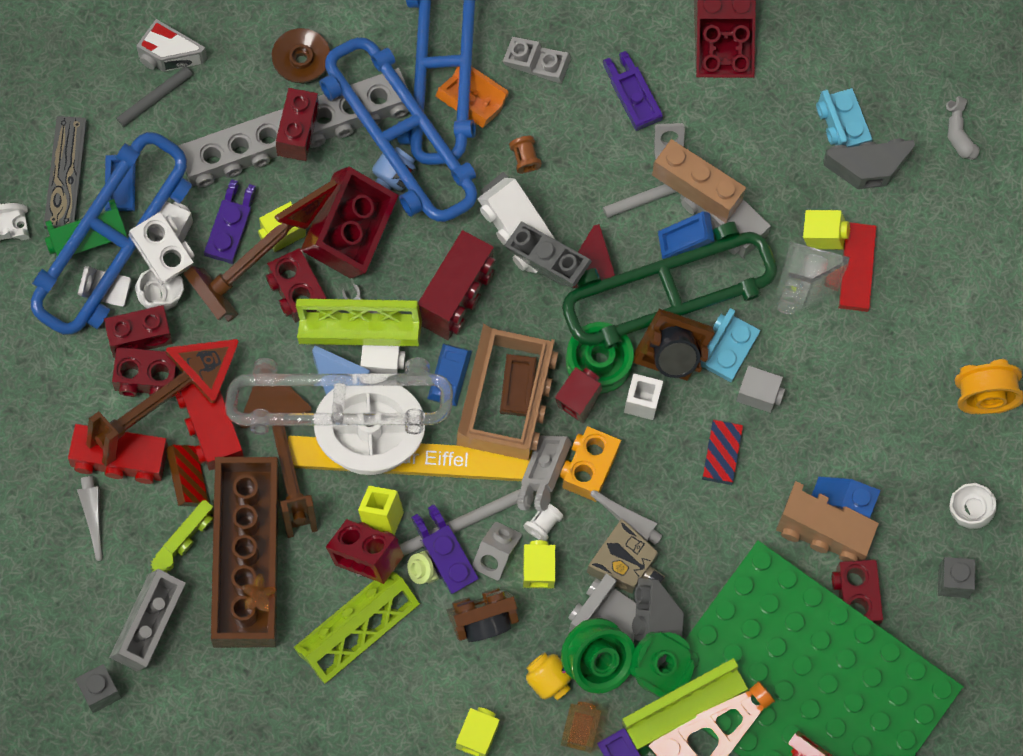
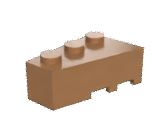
[776,481,879,562]

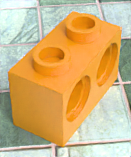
[560,426,621,502]

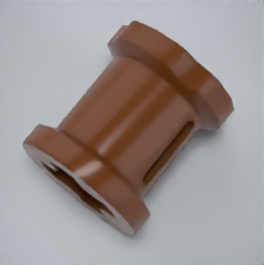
[509,136,542,174]

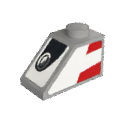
[136,19,207,72]

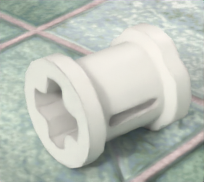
[523,503,563,541]

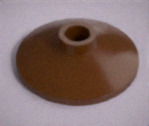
[272,28,330,83]

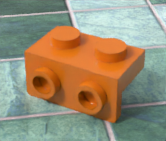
[435,67,509,128]

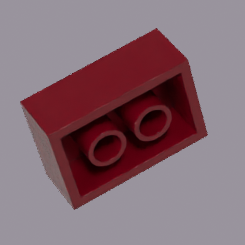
[300,166,399,279]
[418,230,496,341]

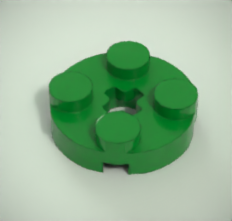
[630,631,694,696]

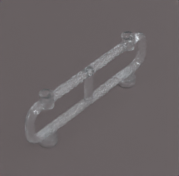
[225,358,453,435]

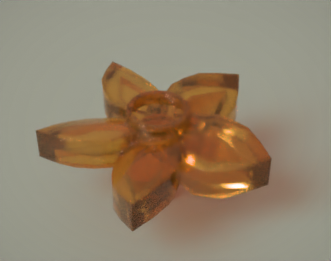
[242,574,276,611]

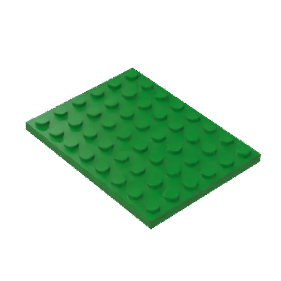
[652,540,964,756]

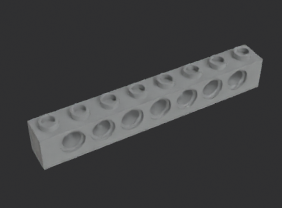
[178,68,408,187]

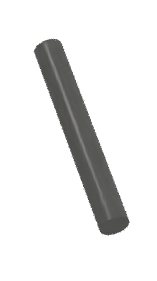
[116,66,193,127]

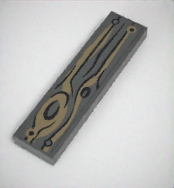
[44,116,87,229]

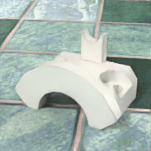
[0,203,30,241]

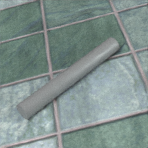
[603,184,677,218]

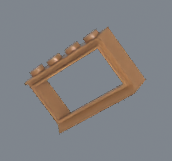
[457,324,559,460]

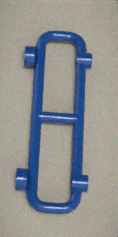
[397,0,476,165]
[319,37,477,222]
[31,132,192,335]

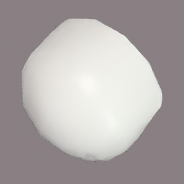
[135,269,184,311]
[950,483,996,529]

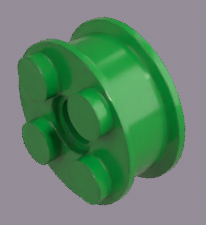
[566,322,634,394]
[561,618,635,694]

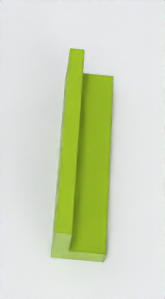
[296,299,422,346]
[293,572,420,684]
[622,658,748,751]

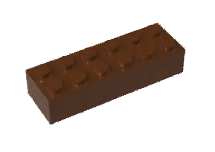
[211,457,279,648]

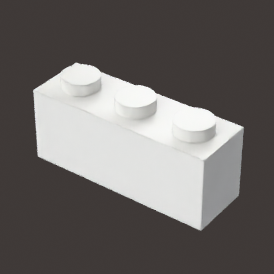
[477,178,555,273]

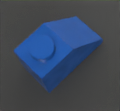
[811,477,880,518]

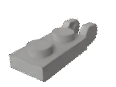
[517,435,572,511]

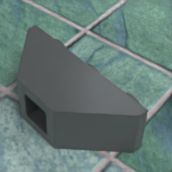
[823,138,915,189]
[504,221,592,286]
[632,578,684,667]

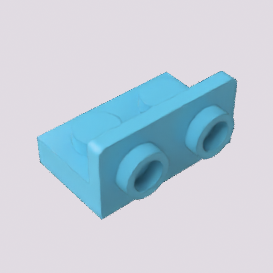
[816,88,872,147]
[701,308,761,383]

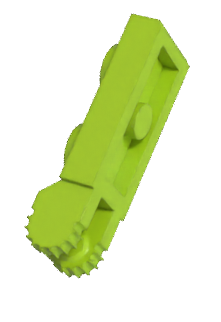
[151,500,214,573]

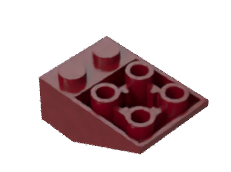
[694,0,756,78]

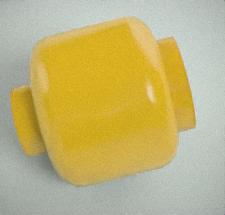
[526,652,572,700]

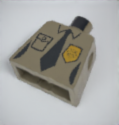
[587,519,666,594]

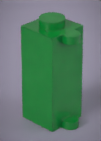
[44,199,127,256]

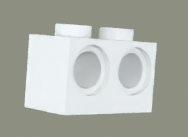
[128,211,194,286]

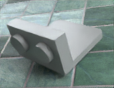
[568,573,636,643]

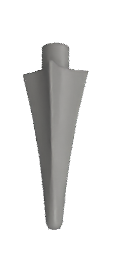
[77,476,103,561]
[590,490,662,545]

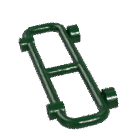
[562,221,777,349]

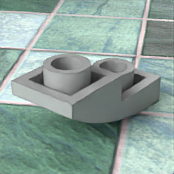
[503,37,571,83]

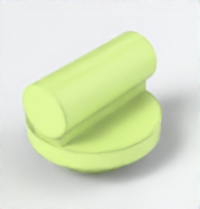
[407,551,439,584]

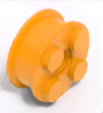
[955,359,1023,414]

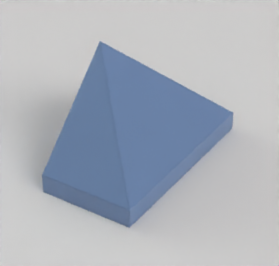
[312,346,370,395]

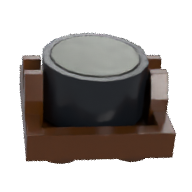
[633,309,715,381]
[446,588,519,642]

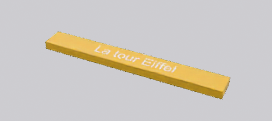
[288,436,532,481]

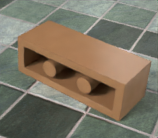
[652,139,746,223]

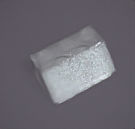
[772,242,850,314]

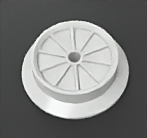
[314,378,425,475]

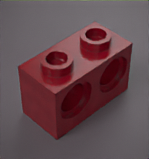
[276,88,319,161]
[265,248,327,323]
[104,305,173,358]
[112,347,179,397]
[326,519,404,584]
[831,560,883,626]

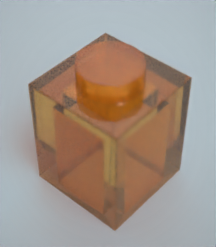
[561,701,601,753]

